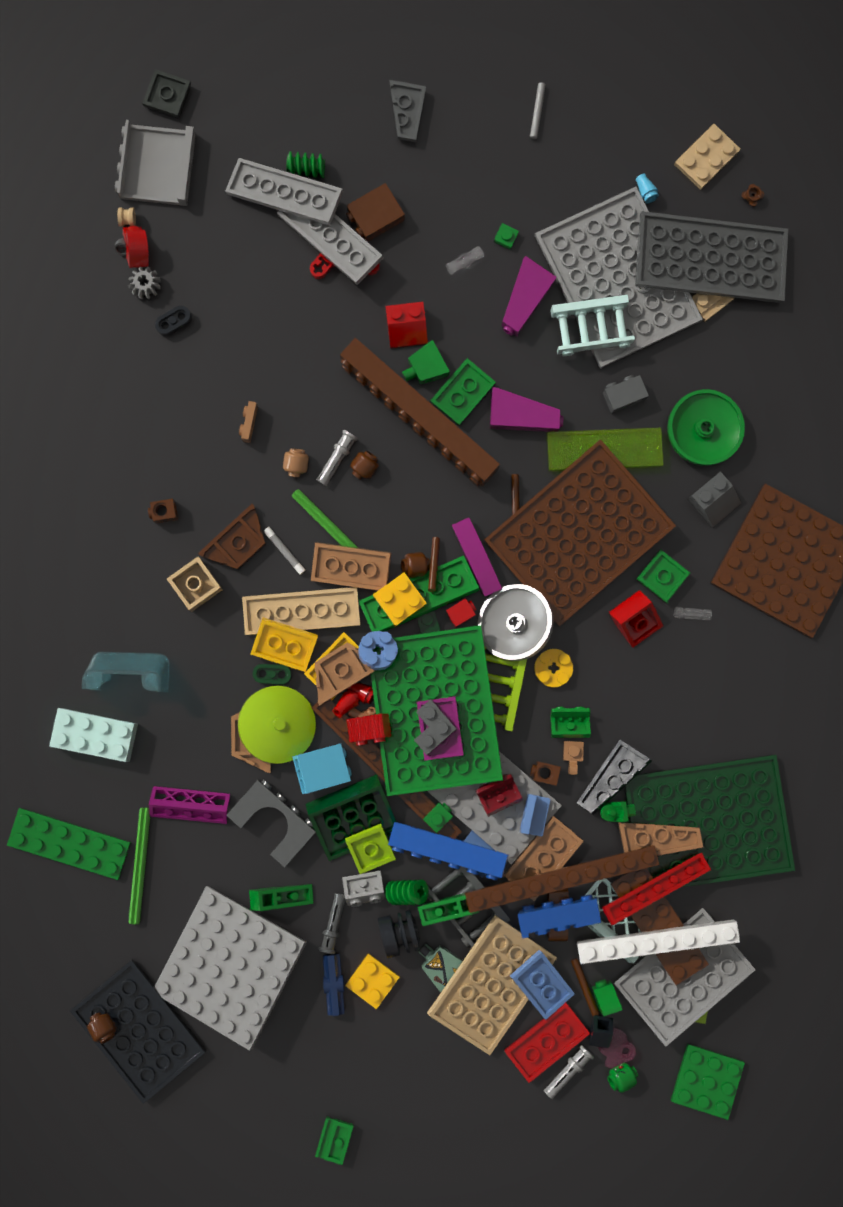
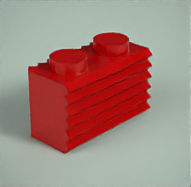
[347,713,392,746]

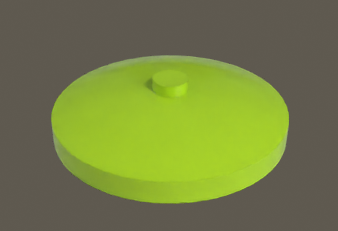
[238,686,316,764]

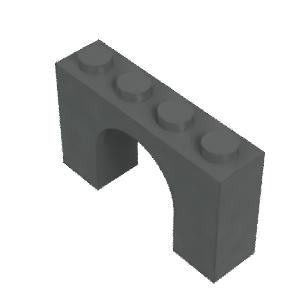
[226,780,315,868]

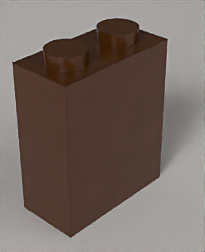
[346,183,405,242]

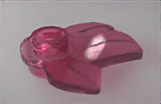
[597,1028,636,1068]

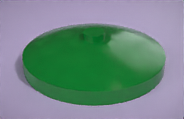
[667,389,745,466]

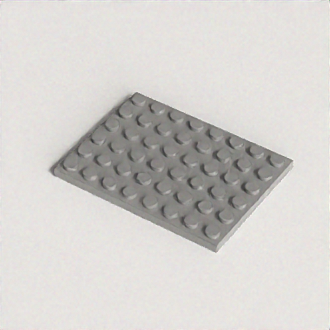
[535,187,703,369]

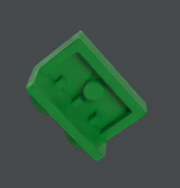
[550,707,591,738]

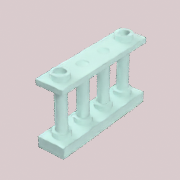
[550,295,635,356]

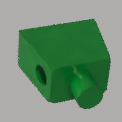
[402,340,450,385]

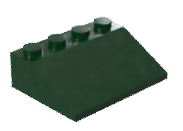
[305,774,397,861]

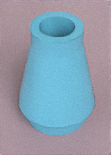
[636,174,659,203]

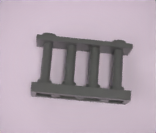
[427,866,510,948]

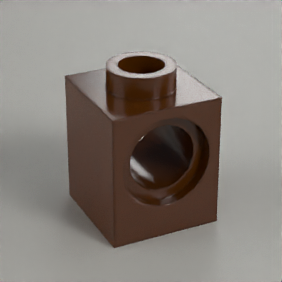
[148,498,179,524]
[530,761,561,786]

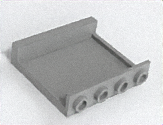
[115,120,196,206]

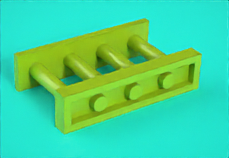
[484,646,527,731]

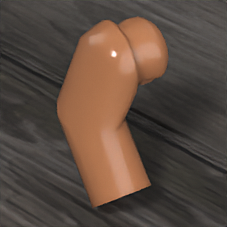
[348,707,376,718]

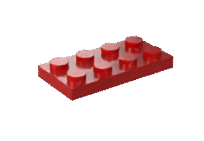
[504,1002,590,1083]

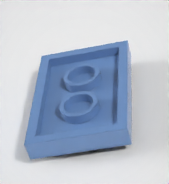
[510,950,575,1020]

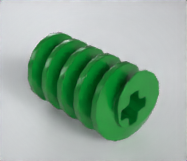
[286,151,326,178]
[385,879,429,905]

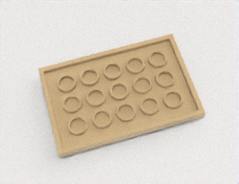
[427,915,557,1055]

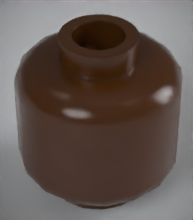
[350,450,379,480]
[401,552,430,578]
[87,1012,117,1044]

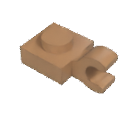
[563,741,584,775]

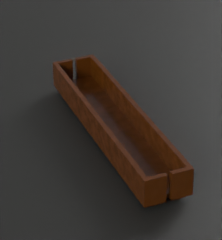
[340,338,500,487]

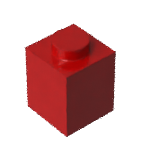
[446,598,476,628]

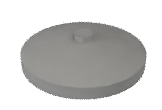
[478,584,554,661]

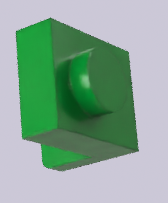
[423,803,453,833]

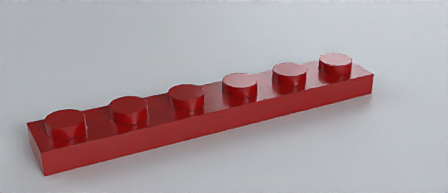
[602,852,711,925]

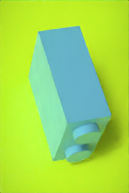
[293,743,351,794]

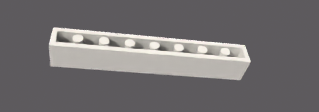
[577,920,740,964]

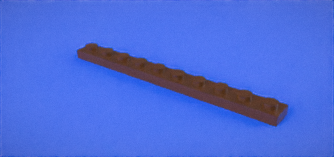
[312,700,462,839]
[464,845,659,913]

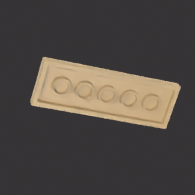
[242,587,360,635]

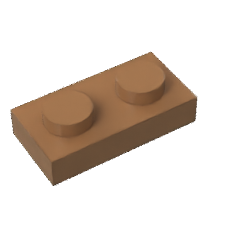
[239,401,258,443]

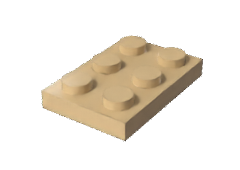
[674,124,740,190]

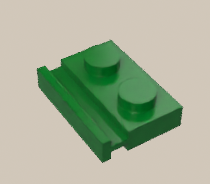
[315,1116,354,1165]

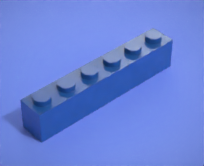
[388,822,509,880]

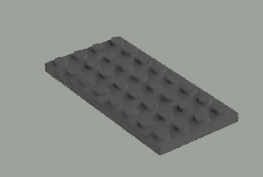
[635,211,788,303]

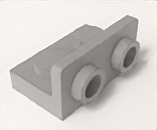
[342,871,385,907]

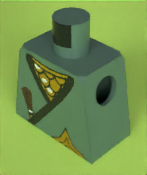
[418,944,463,992]

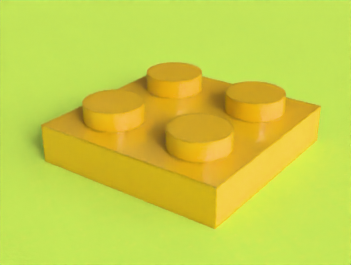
[373,573,427,627]
[345,953,400,1009]

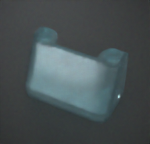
[82,652,169,692]

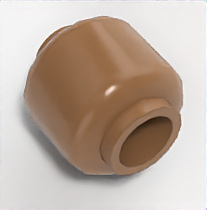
[283,448,309,477]

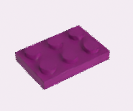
[417,697,464,761]

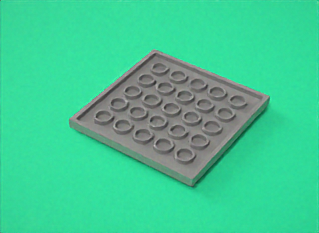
[154,886,307,1051]

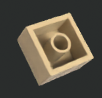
[167,557,223,612]

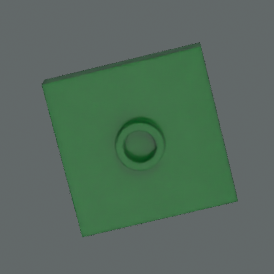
[636,549,690,603]

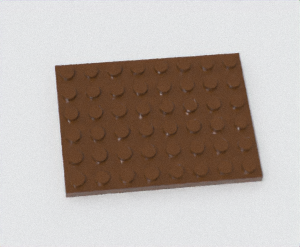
[484,439,676,626]

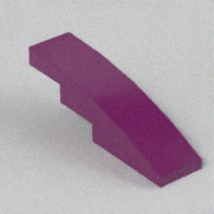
[452,517,502,597]

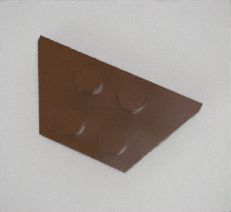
[198,504,266,570]

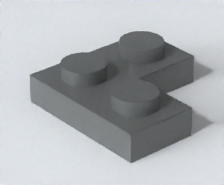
[414,699,457,755]

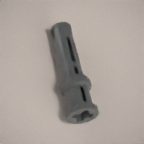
[319,893,345,954]

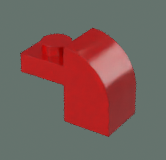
[123,226,148,268]

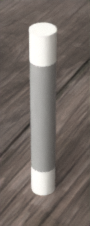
[263,527,306,575]

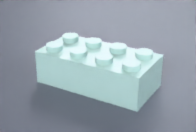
[49,708,138,762]

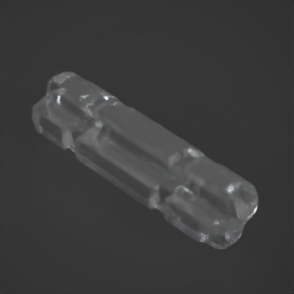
[674,607,712,620]

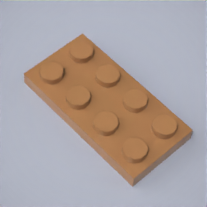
[311,542,391,590]
[504,816,584,901]

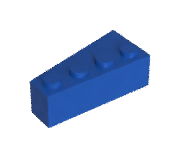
[518,894,601,939]

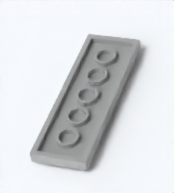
[225,158,343,226]
[277,210,383,285]

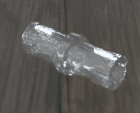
[446,246,484,275]

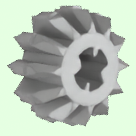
[128,267,161,299]

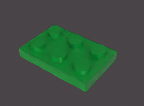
[430,358,496,426]

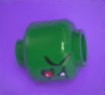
[607,1063,638,1093]

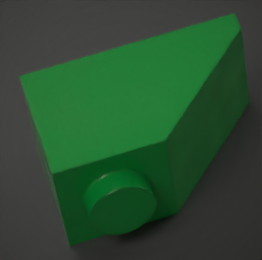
[592,979,622,1016]

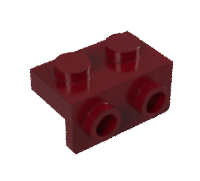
[476,774,523,817]

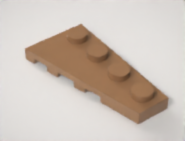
[618,822,703,856]

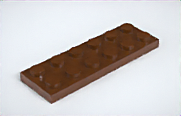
[610,868,709,985]

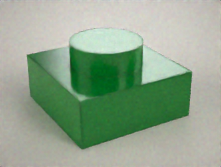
[494,223,519,250]

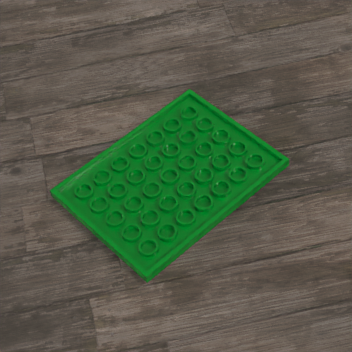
[371,625,503,796]

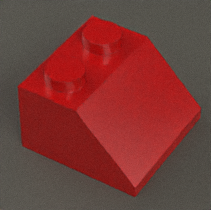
[386,302,428,349]
[609,590,663,648]

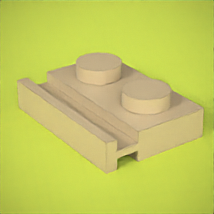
[692,293,735,322]

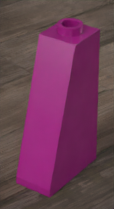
[502,256,557,337]
[490,387,563,432]

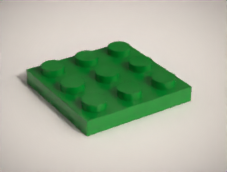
[671,1043,745,1120]

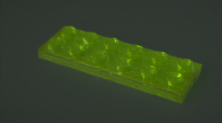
[547,428,663,471]

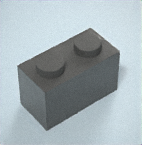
[603,375,649,414]

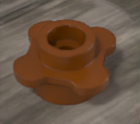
[742,184,764,206]

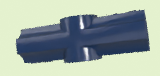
[323,953,345,1016]

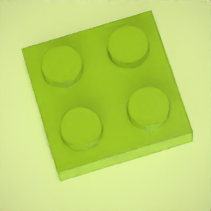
[345,824,396,874]

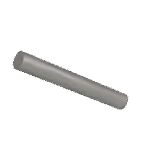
[530,83,546,139]

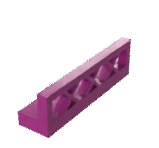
[149,786,230,824]

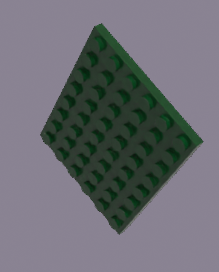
[625,755,795,888]

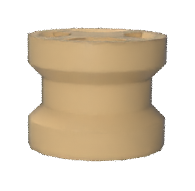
[117,208,136,227]

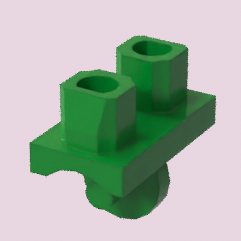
[601,802,636,822]

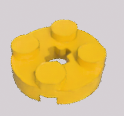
[534,649,573,687]

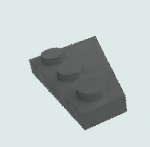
[389,80,426,143]

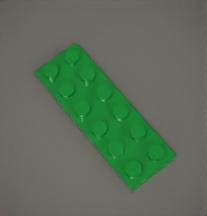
[359,556,479,632]
[7,808,131,880]

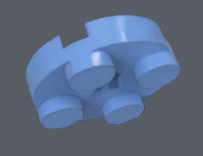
[358,631,398,670]

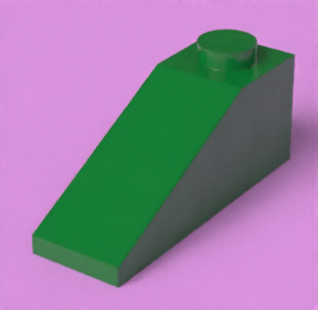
[249,884,313,911]
[418,893,481,926]

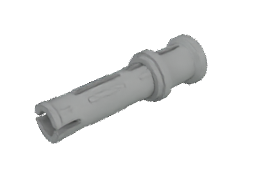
[316,430,358,486]
[544,1045,595,1099]

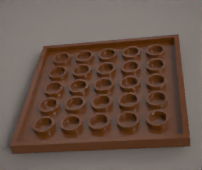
[711,484,843,638]

